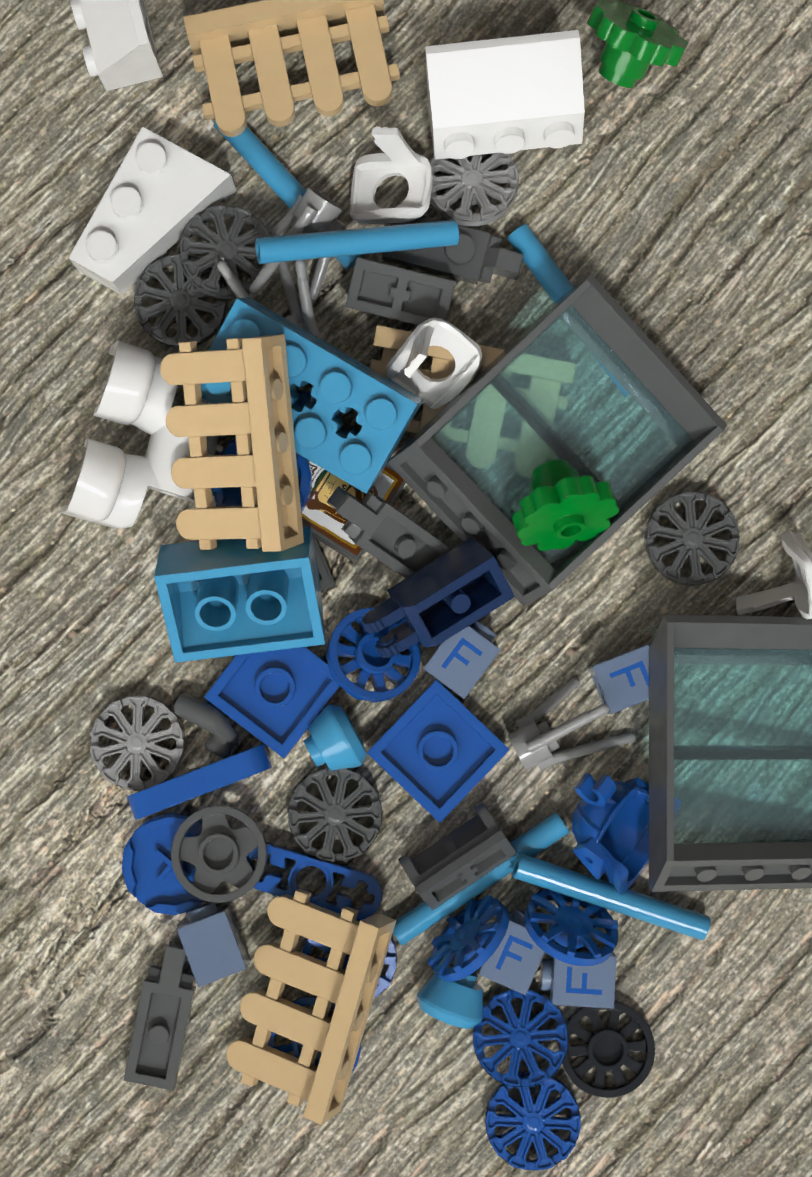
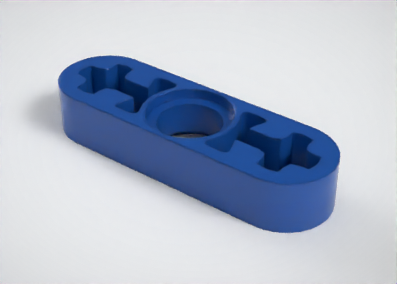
[126,744,272,820]
[247,842,383,919]

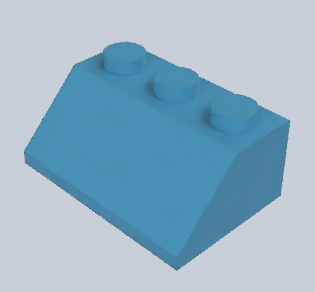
[154,526,325,663]

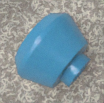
[303,704,367,771]
[417,964,483,1029]

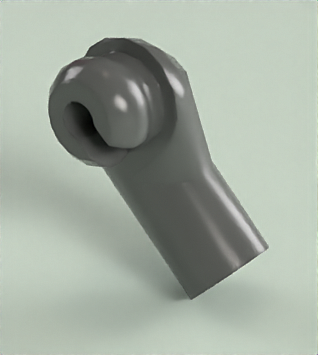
[174,692,239,759]

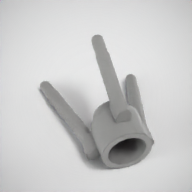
[249,187,345,306]
[217,260,320,337]
[508,677,637,771]

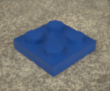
[204,647,340,759]
[367,679,510,823]

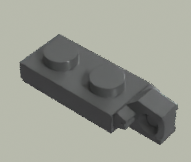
[382,216,523,285]
[327,486,452,578]
[124,941,196,1091]

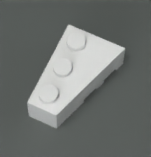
[68,127,237,295]

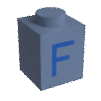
[423,621,501,699]
[588,644,650,714]
[177,902,251,988]
[477,909,547,995]
[540,946,617,1009]

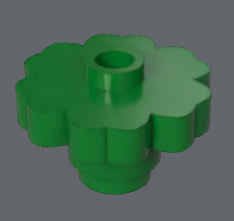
[587,0,688,88]
[512,459,619,551]

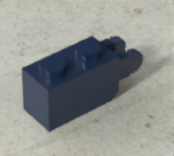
[361,537,515,659]

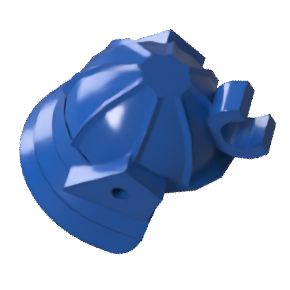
[572,773,681,895]

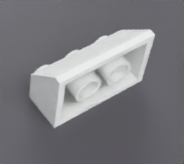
[70,0,163,91]
[425,30,585,160]

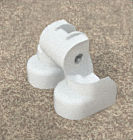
[60,340,223,529]

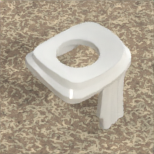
[350,126,433,224]
[386,318,482,409]
[736,530,812,619]

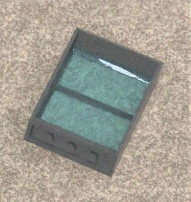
[387,274,727,606]
[649,614,812,892]

